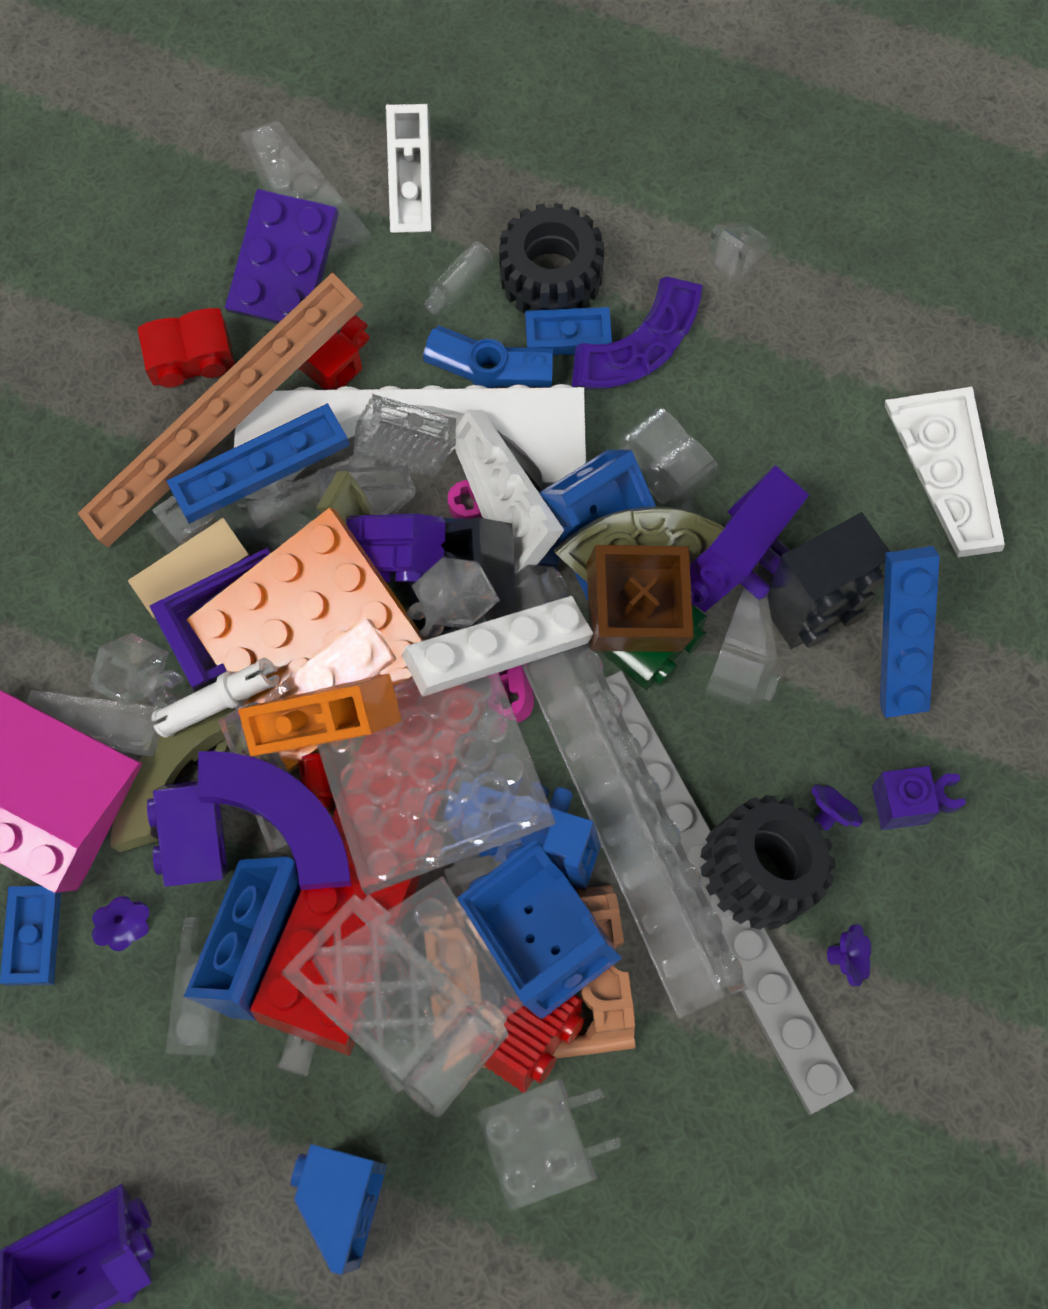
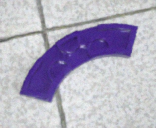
[572,276,703,390]
[198,751,352,890]

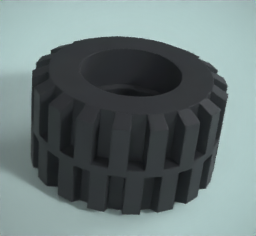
[499,203,604,313]
[700,795,836,930]

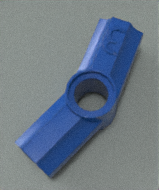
[423,325,553,388]

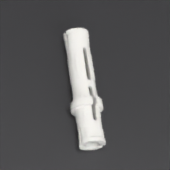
[151,658,279,738]

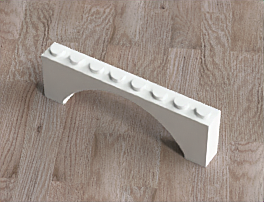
[234,384,586,503]

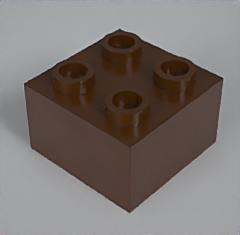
[587,545,693,652]

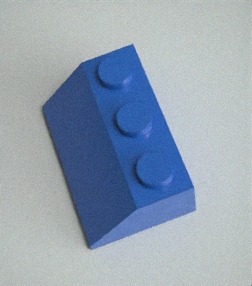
[183,857,301,1021]
[291,1144,387,1275]

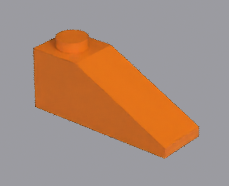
[238,673,402,757]

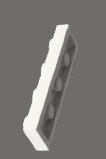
[402,596,593,697]

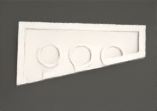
[885,387,1005,557]
[450,410,564,582]

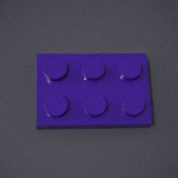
[225,189,339,324]

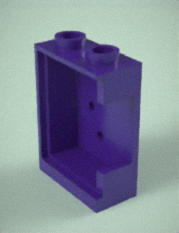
[690,465,809,613]
[149,548,270,692]
[0,1184,155,1309]

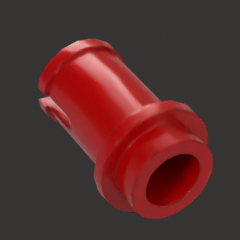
[297,753,337,814]

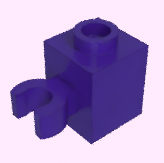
[872,766,966,830]

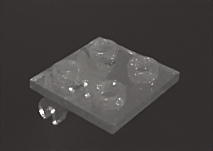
[477,1078,623,1212]

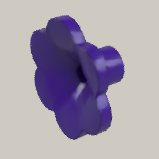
[811,784,863,831]
[91,896,150,951]
[827,924,871,987]

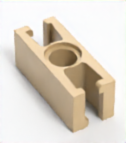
[128,518,250,619]

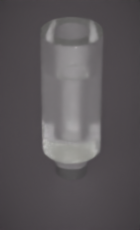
[424,241,494,314]

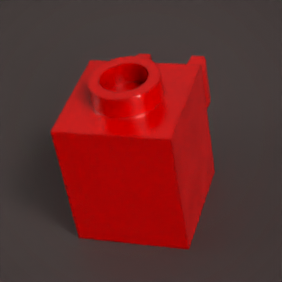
[298,315,370,390]

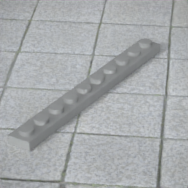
[581,671,854,1115]

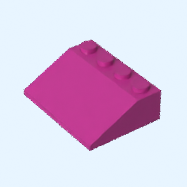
[0,689,143,893]

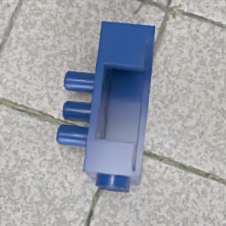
[539,450,656,601]
[445,772,601,890]
[457,839,622,1019]

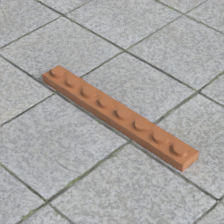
[78,272,364,547]

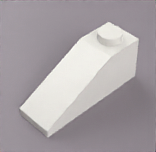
[386,104,431,233]

